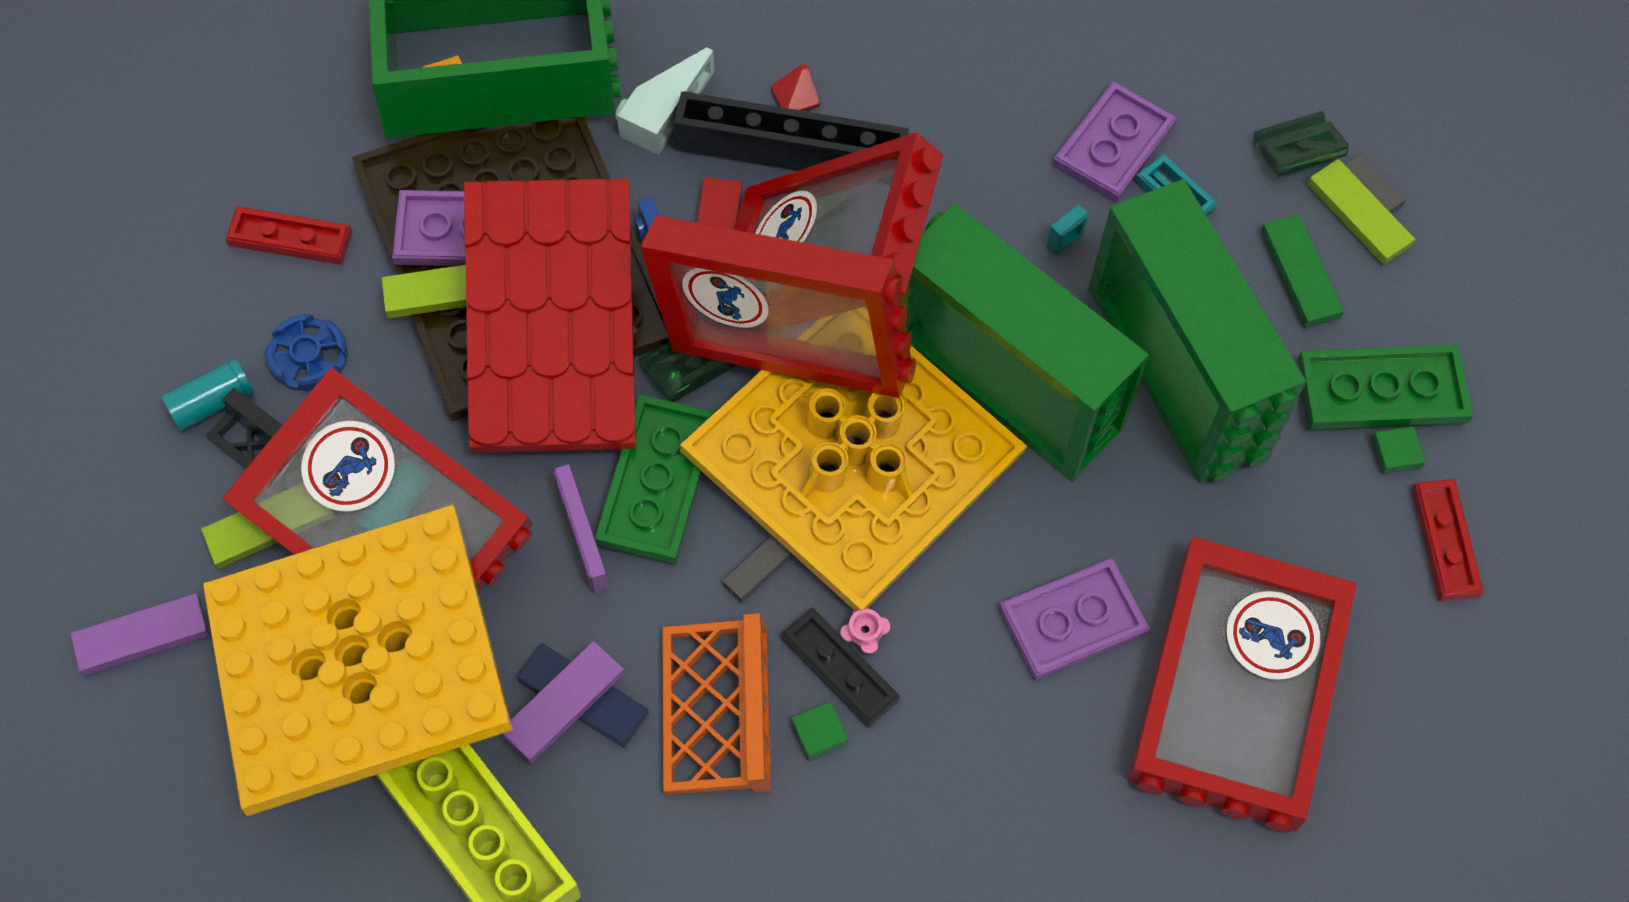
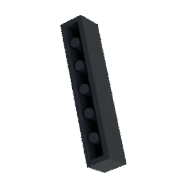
[674,91,909,184]

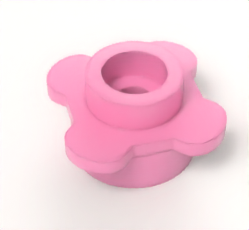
[840,609,890,654]

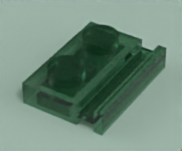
[1253,111,1349,177]
[639,341,738,402]

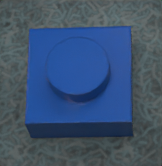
[634,197,660,241]

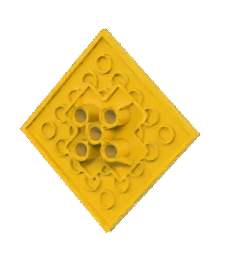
[680,305,1027,612]
[203,504,513,816]

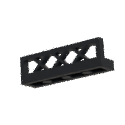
[206,388,348,533]

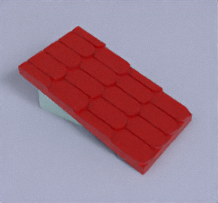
[464,178,636,453]

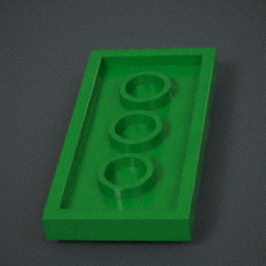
[1298,345,1473,430]
[594,394,715,565]

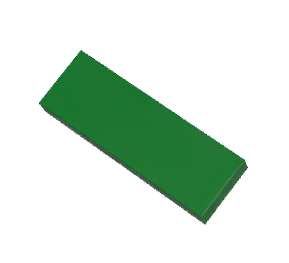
[1261,214,1344,328]

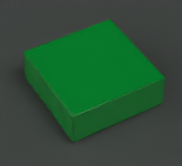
[1372,426,1425,474]
[791,701,848,761]

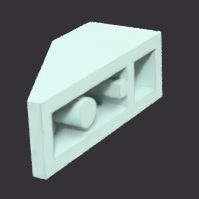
[615,47,714,155]

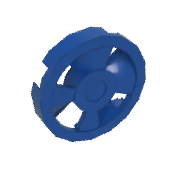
[265,314,348,391]

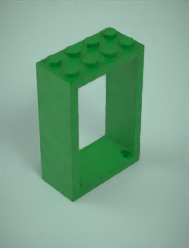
[369,0,621,139]
[1088,179,1306,484]
[901,203,1149,482]

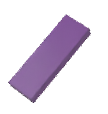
[554,464,609,593]
[70,593,210,676]
[501,641,625,764]

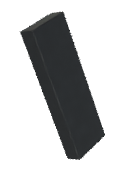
[781,607,900,728]

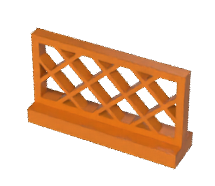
[663,613,772,795]

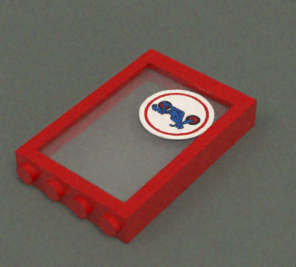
[705,132,943,331]
[640,215,916,398]
[222,367,533,593]
[1127,536,1357,833]

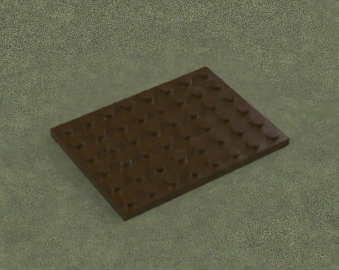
[352,117,671,421]

